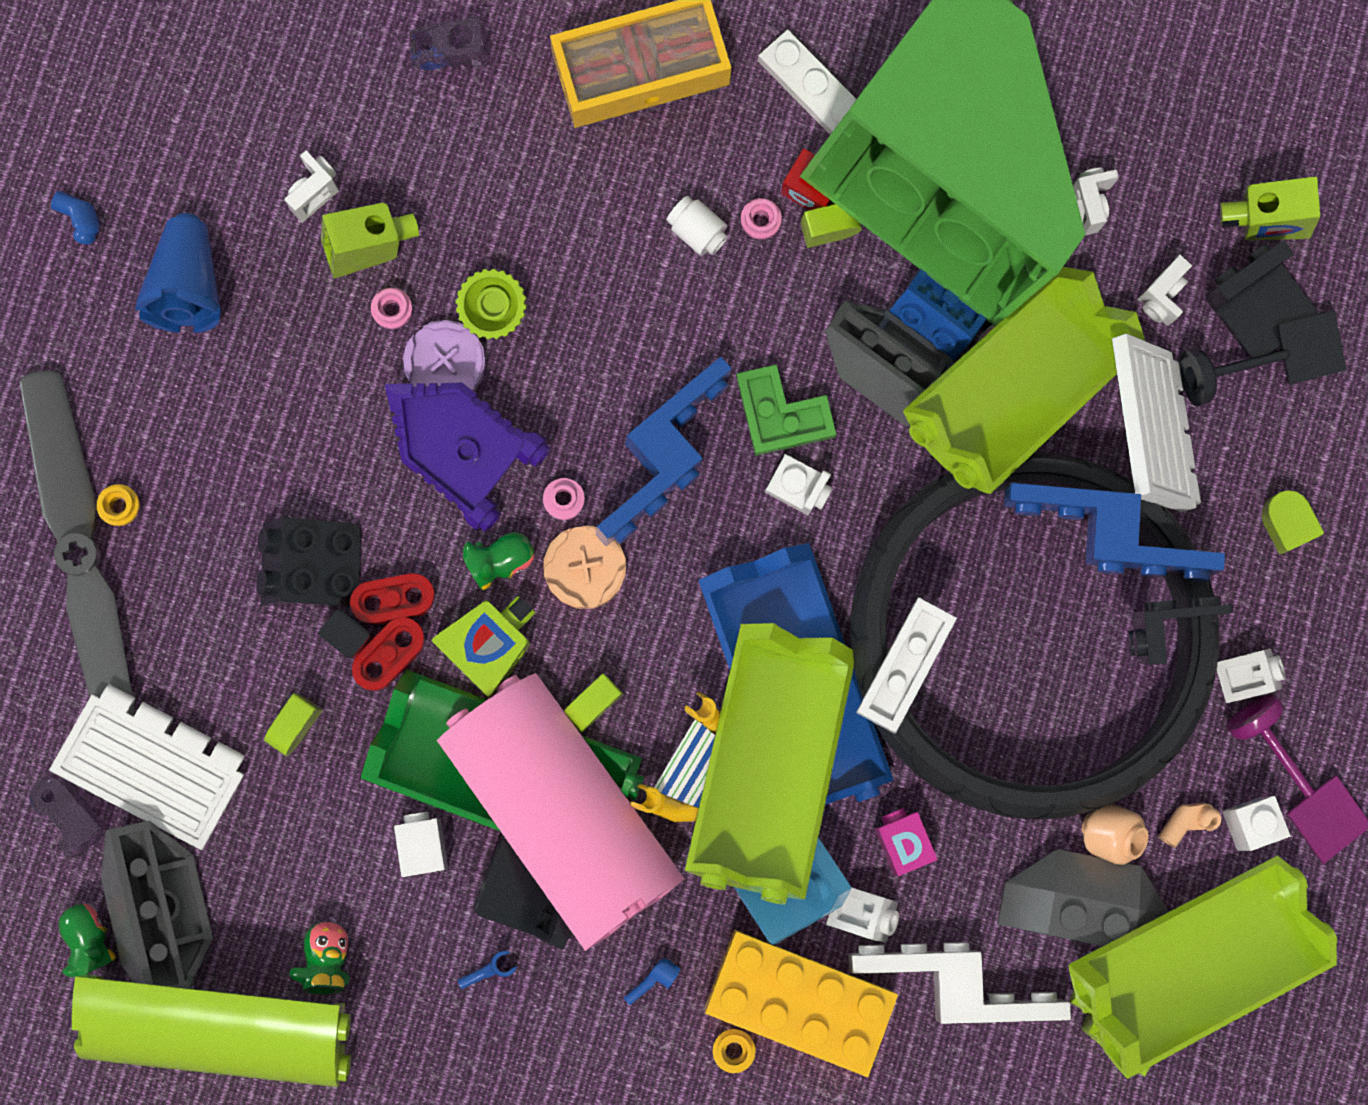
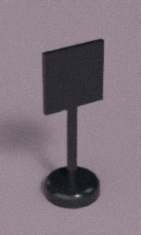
[1179,310,1346,407]

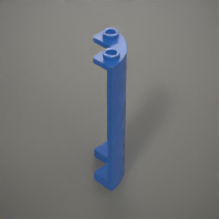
[698,543,894,815]

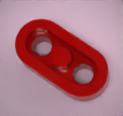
[350,573,435,625]
[352,617,425,691]

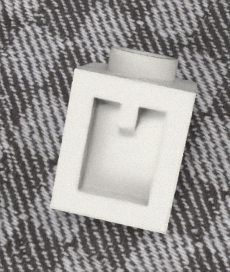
[284,151,339,223]
[1073,168,1119,236]
[1138,255,1192,326]
[765,454,833,516]
[1217,648,1286,703]
[826,888,899,943]

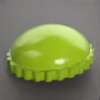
[456,269,527,339]

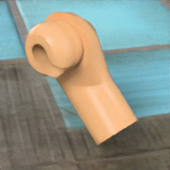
[1158,802,1222,848]

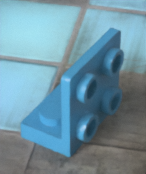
[734,838,852,945]

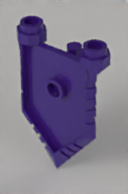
[385,382,551,532]

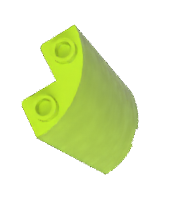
[903,267,1145,494]
[685,623,854,905]
[1068,855,1337,1079]
[72,974,351,1087]

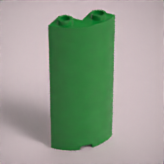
[360,669,644,832]

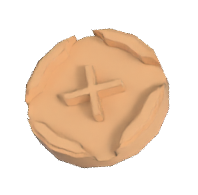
[544,526,626,609]

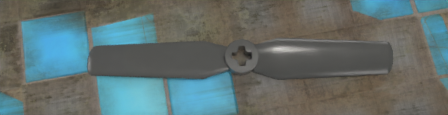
[19,370,136,715]

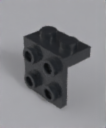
[1206,241,1318,358]
[256,517,360,607]
[1127,596,1234,665]
[473,835,573,950]

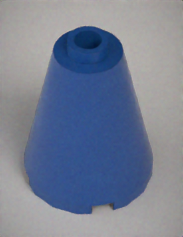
[135,213,221,333]

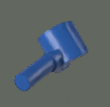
[458,951,517,989]
[624,959,680,1005]

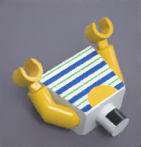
[631,692,721,822]

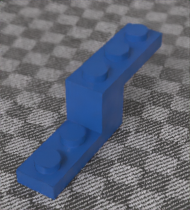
[595,356,732,547]
[1004,483,1225,582]

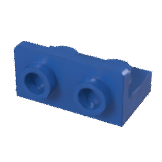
[890,269,987,360]

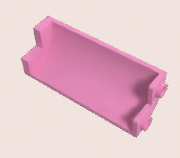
[437,673,685,951]

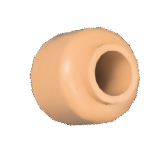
[1082,804,1149,865]

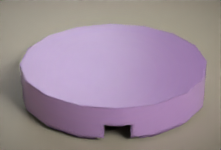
[403,320,486,391]

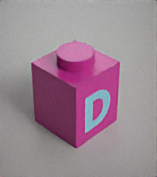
[874,808,938,876]

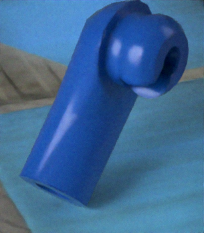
[51,191,100,245]

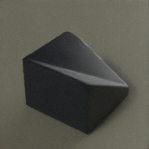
[317,610,374,658]

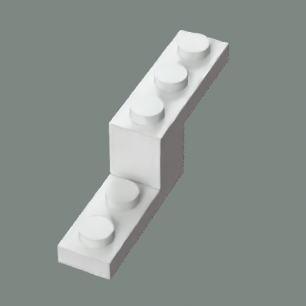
[848,942,1071,1024]

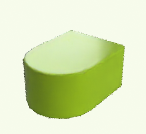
[800,204,862,248]
[1261,490,1324,554]
[564,673,624,733]
[264,693,323,757]

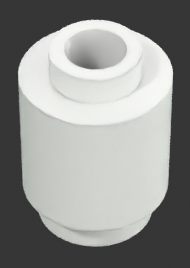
[667,196,728,256]

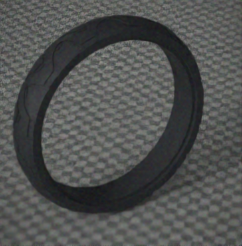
[850,452,1220,819]

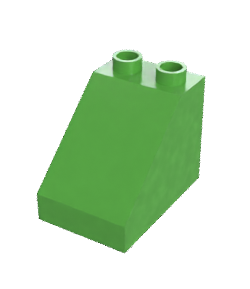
[800,0,1086,327]

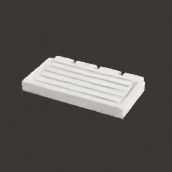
[1112,334,1201,512]
[49,684,245,850]

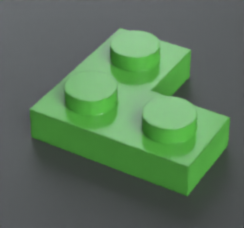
[736,365,836,456]

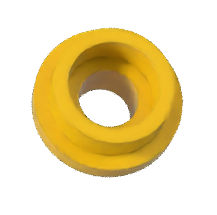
[97,484,140,526]
[713,1029,756,1073]

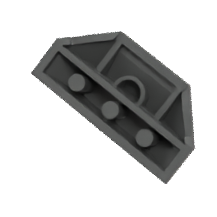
[825,301,955,427]
[101,820,213,989]
[997,849,1169,946]

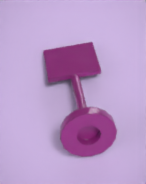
[1226,694,1368,864]

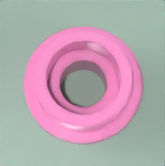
[741,198,782,240]
[371,288,413,329]
[543,478,585,520]

